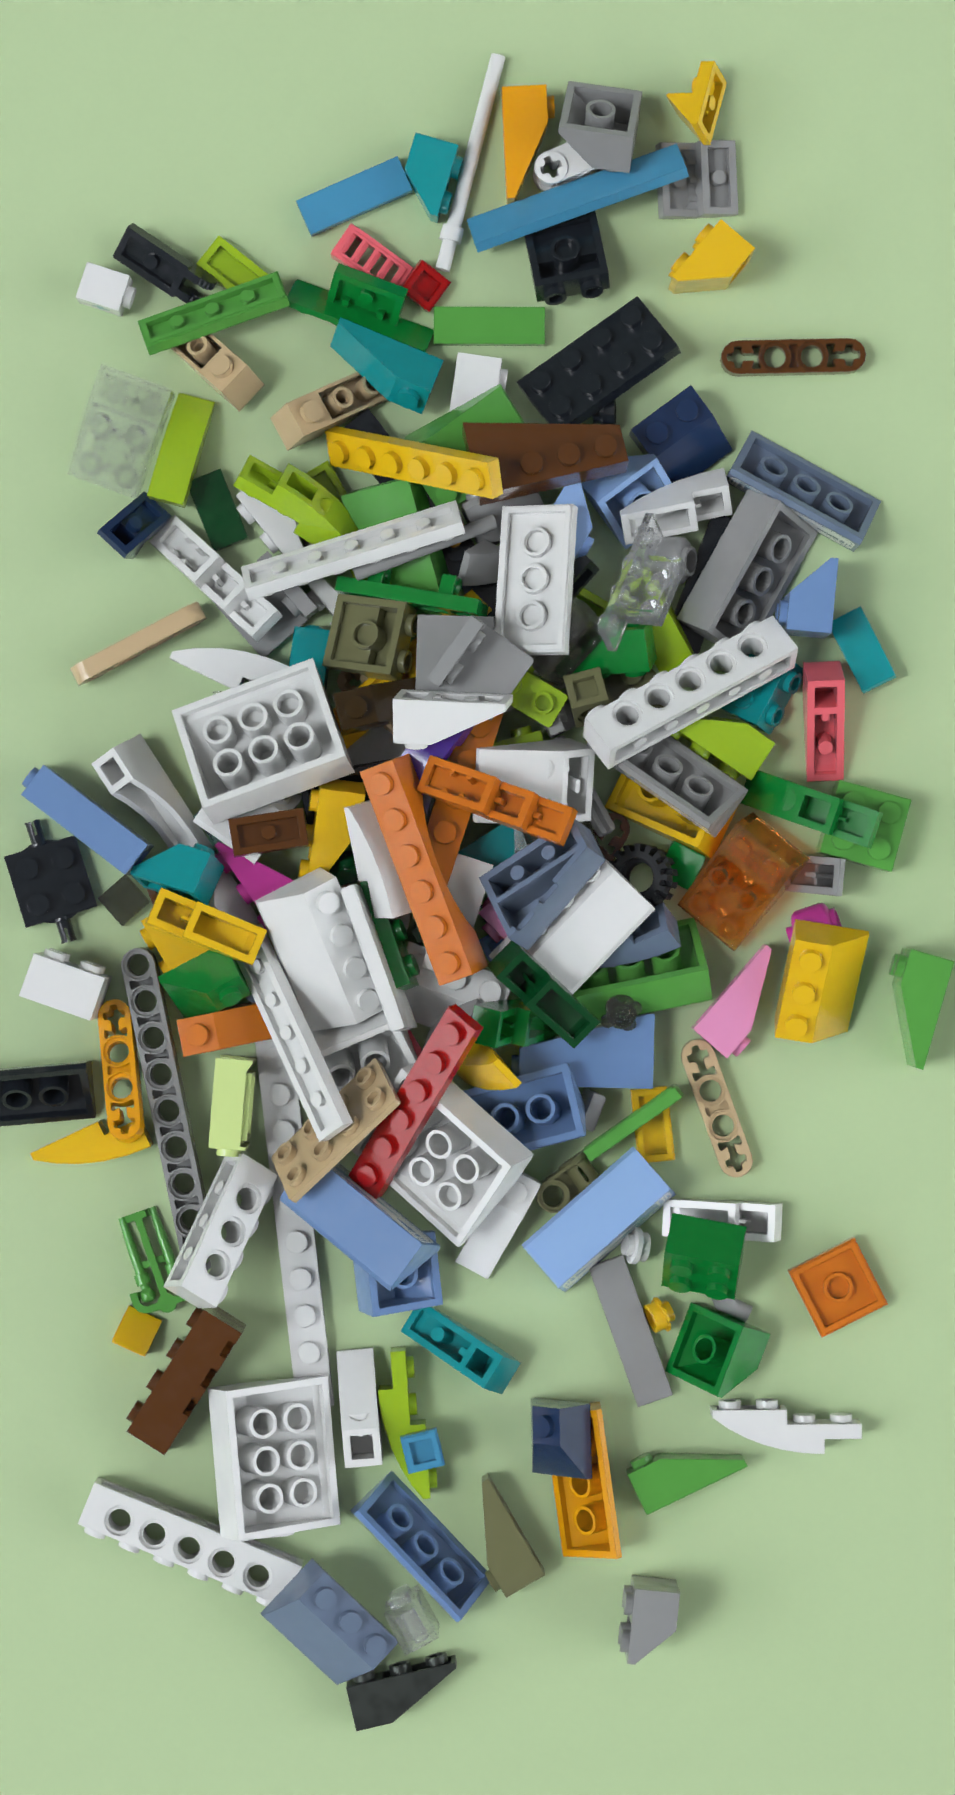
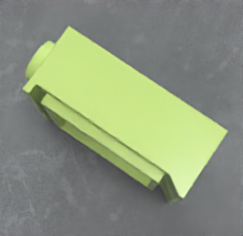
[208,1055,257,1157]

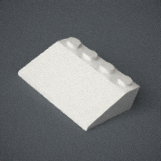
[171,658,355,825]
[351,1062,534,1247]
[208,1375,341,1542]

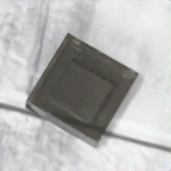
[98,875,151,926]

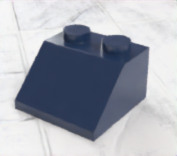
[629,385,732,483]

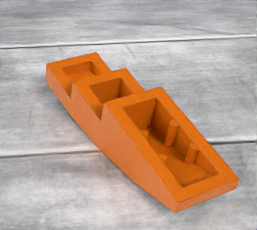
[416,755,578,847]

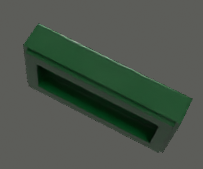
[190,469,249,552]

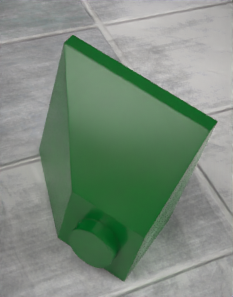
[158,950,251,1018]
[665,1302,771,1398]

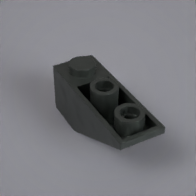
[346,1652,457,1731]

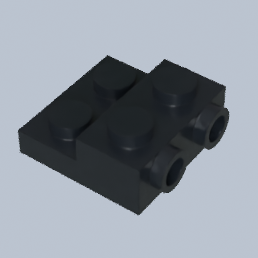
[524,211,610,305]

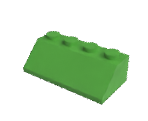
[573,917,713,1023]

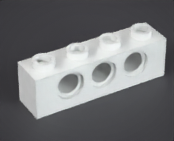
[163,1153,278,1308]

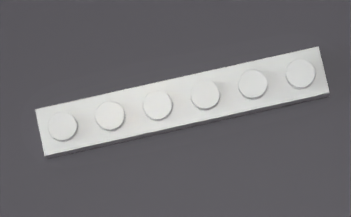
[241,500,466,601]
[236,924,353,1142]

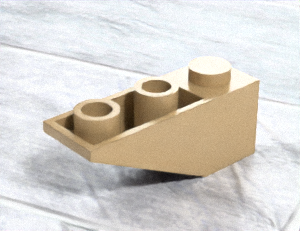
[171,305,264,412]
[270,372,387,451]

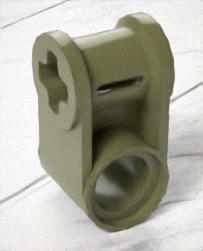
[535,1149,600,1213]

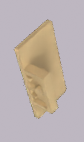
[271,1058,401,1203]

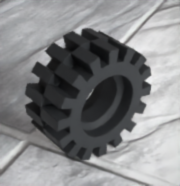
[609,843,678,907]

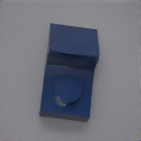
[97,491,171,559]

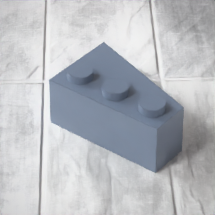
[479,819,605,951]

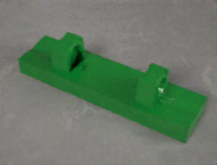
[334,568,489,617]

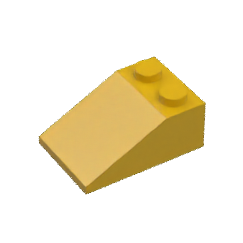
[605,773,739,859]

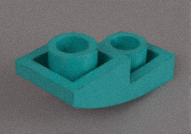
[832,606,896,694]

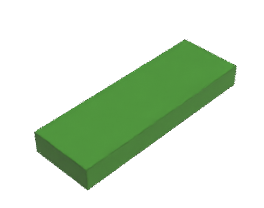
[434,307,545,346]
[583,1084,684,1162]

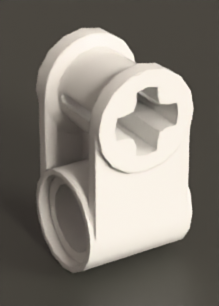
[533,142,603,191]

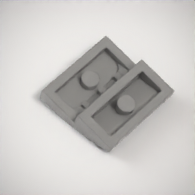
[655,140,738,219]

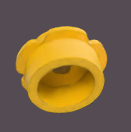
[643,1297,675,1333]

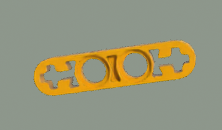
[98,999,145,1143]

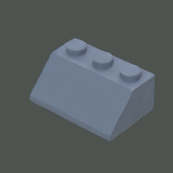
[260,1558,399,1685]

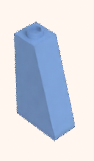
[21,765,154,875]
[511,1013,655,1089]

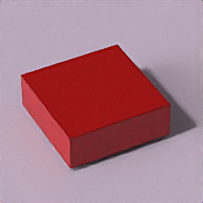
[401,260,451,312]

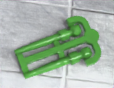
[118,1206,186,1313]

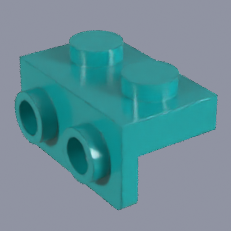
[721,654,803,735]

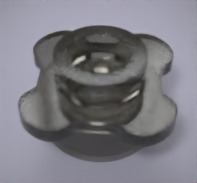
[600,995,642,1031]

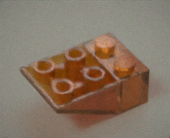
[677,812,810,951]

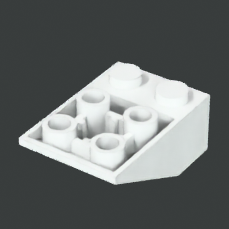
[473,738,595,823]

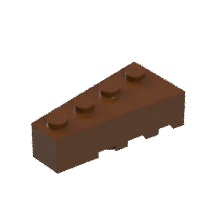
[462,422,629,506]
[126,1306,246,1455]

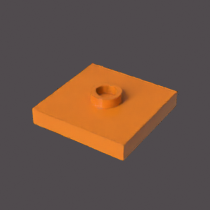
[787,1237,888,1337]

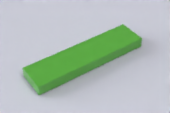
[138,271,290,355]

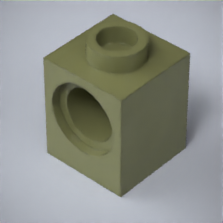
[563,667,609,728]

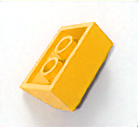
[775,919,869,1043]

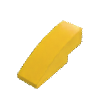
[145,888,267,965]
[456,1043,521,1090]
[30,1120,154,1164]

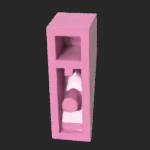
[691,944,772,1058]

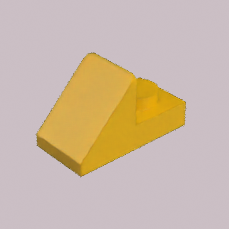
[666,61,727,145]

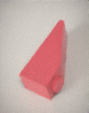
[803,661,845,782]

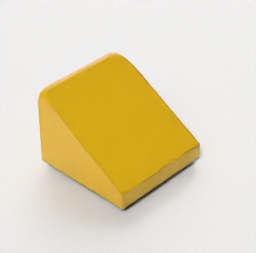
[112,1305,163,1357]

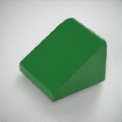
[666,840,707,891]

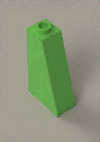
[341,479,449,615]

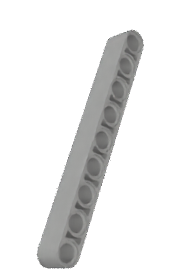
[121,948,211,1271]

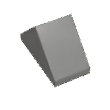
[780,854,846,896]

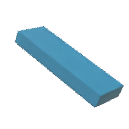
[296,156,413,237]

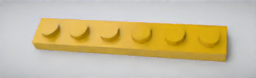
[325,426,503,499]

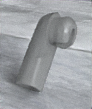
[712,1298,753,1323]

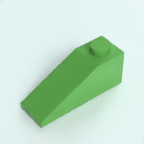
[626,1452,748,1515]

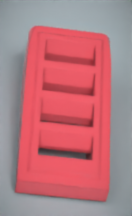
[331,223,413,286]

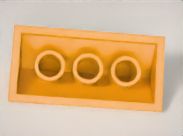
[552,1401,622,1559]

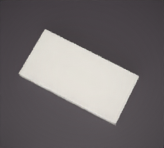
[494,504,578,655]
[340,884,417,1032]

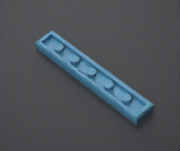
[467,143,689,252]

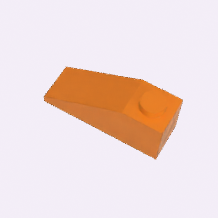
[176,1004,272,1057]

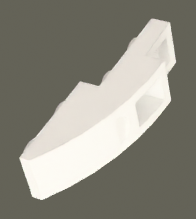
[710,1398,862,1454]

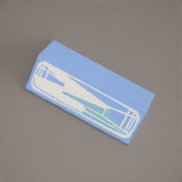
[522,1146,676,1292]

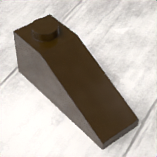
[333,677,416,736]

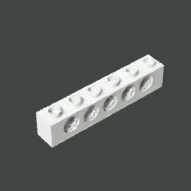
[583,615,798,769]
[78,1477,304,1607]

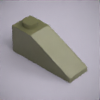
[482,1473,545,1598]

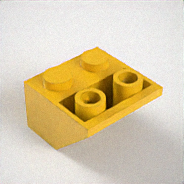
[668,219,755,294]

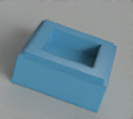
[400,1427,445,1474]

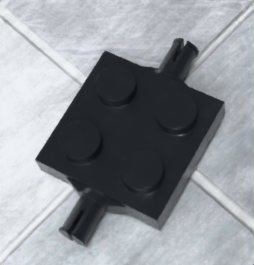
[4,819,97,944]

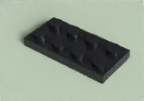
[517,296,681,424]

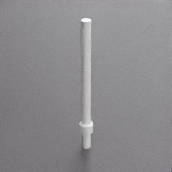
[435,53,505,272]

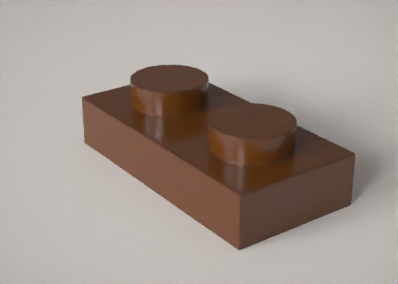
[228,808,309,858]

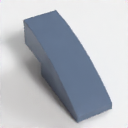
[599,903,681,968]

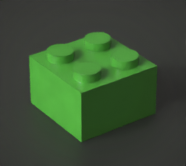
[816,780,912,872]

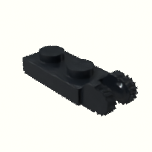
[113,223,217,303]

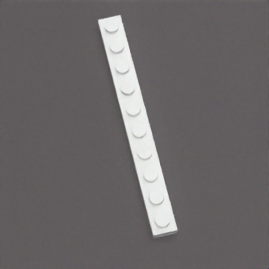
[255,1039,334,1406]

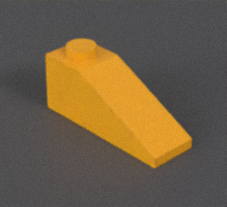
[501,84,555,204]

